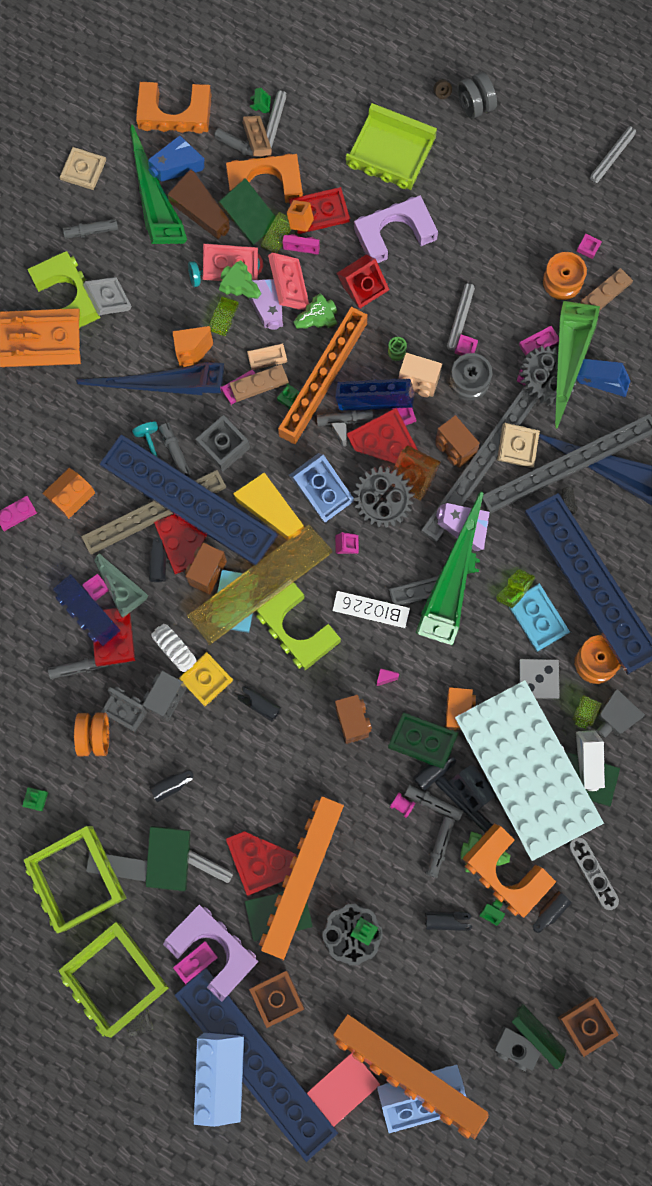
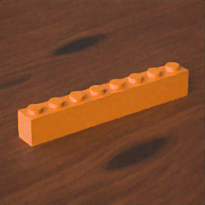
[278,306,368,445]
[259,797,344,960]
[333,1014,489,1140]

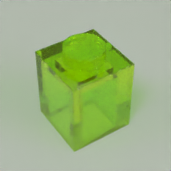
[572,695,602,728]

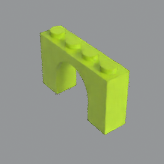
[27,251,100,328]
[256,580,341,670]

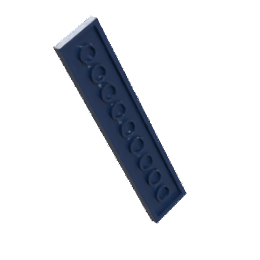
[99,434,278,566]
[525,493,652,675]
[174,968,338,1162]

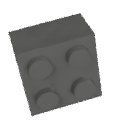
[196,415,250,472]
[142,671,187,722]

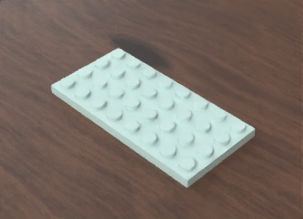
[455,680,604,861]

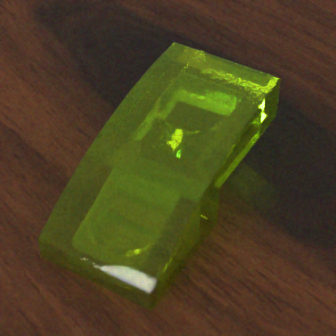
[261,212,291,253]
[209,297,239,336]
[497,569,535,608]

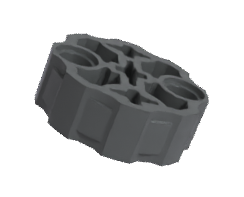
[323,904,383,965]

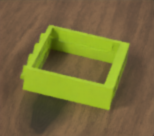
[24,826,127,934]
[59,922,169,1038]

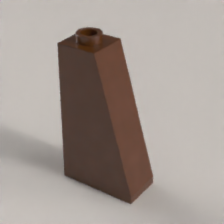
[167,169,230,239]

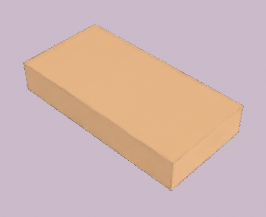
[247,344,287,370]

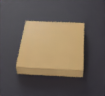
[60,147,106,190]
[497,423,540,468]

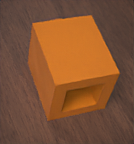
[287,200,314,232]

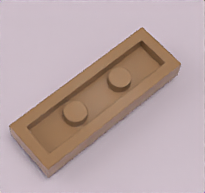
[243,116,272,156]
[580,268,633,311]
[230,364,288,402]

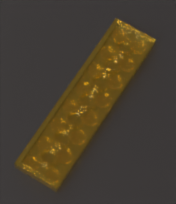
[187,525,333,645]

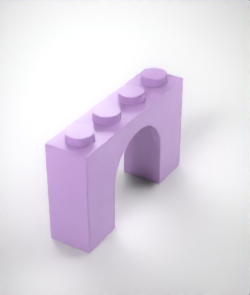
[354,195,438,263]
[163,905,258,1002]

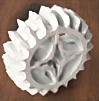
[151,624,196,672]

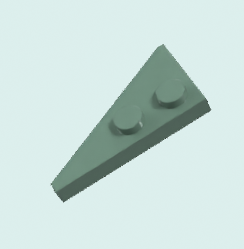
[94,554,148,617]

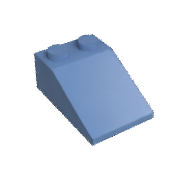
[289,453,354,523]

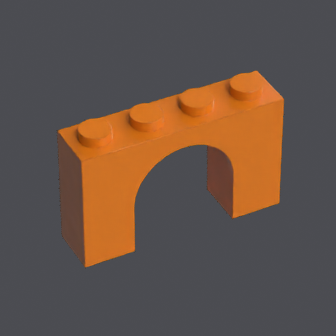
[136,82,211,133]
[226,154,303,203]
[462,823,556,918]

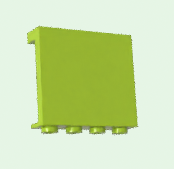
[346,103,437,190]

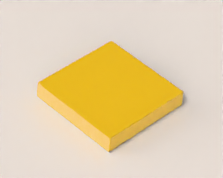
[178,652,233,706]

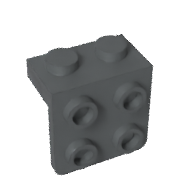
[101,686,147,732]

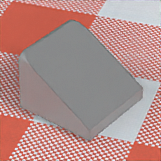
[332,423,347,446]

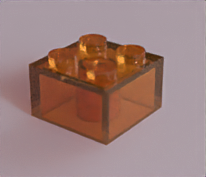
[391,445,441,501]

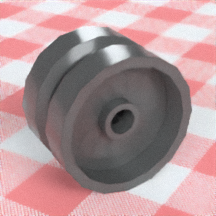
[457,71,497,120]
[450,353,492,400]

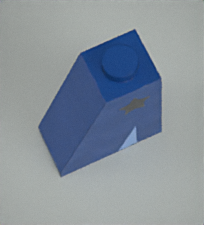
[148,136,205,182]
[577,359,631,397]

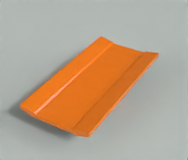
[0,308,81,367]

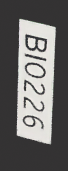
[333,591,410,628]

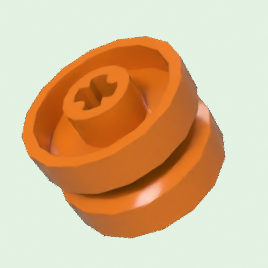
[543,252,587,300]
[575,635,621,684]
[74,713,109,757]

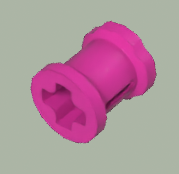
[390,793,416,818]

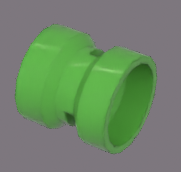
[388,337,407,361]

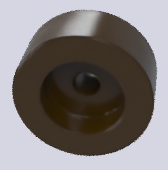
[433,79,452,99]

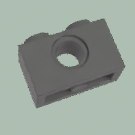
[493,1026,541,1072]

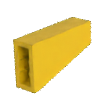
[233,473,304,541]

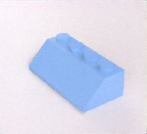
[194,1033,244,1126]
[377,1065,466,1133]

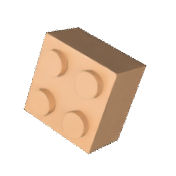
[398,353,442,397]

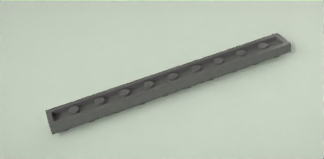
[421,385,539,543]
[482,414,652,514]

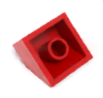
[337,254,389,309]

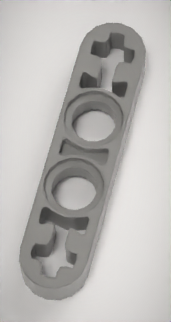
[569,837,619,910]

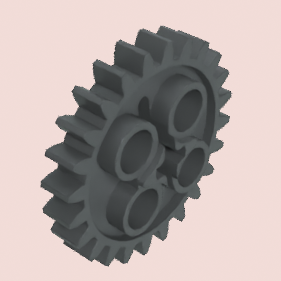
[519,346,576,406]
[353,465,415,528]

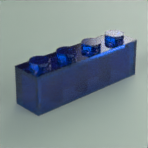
[335,379,415,410]
[53,574,121,646]

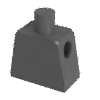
[596,689,645,738]

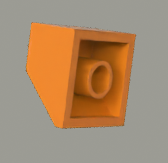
[173,326,213,367]
[42,468,95,519]

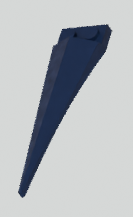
[76,362,224,395]
[539,434,652,505]

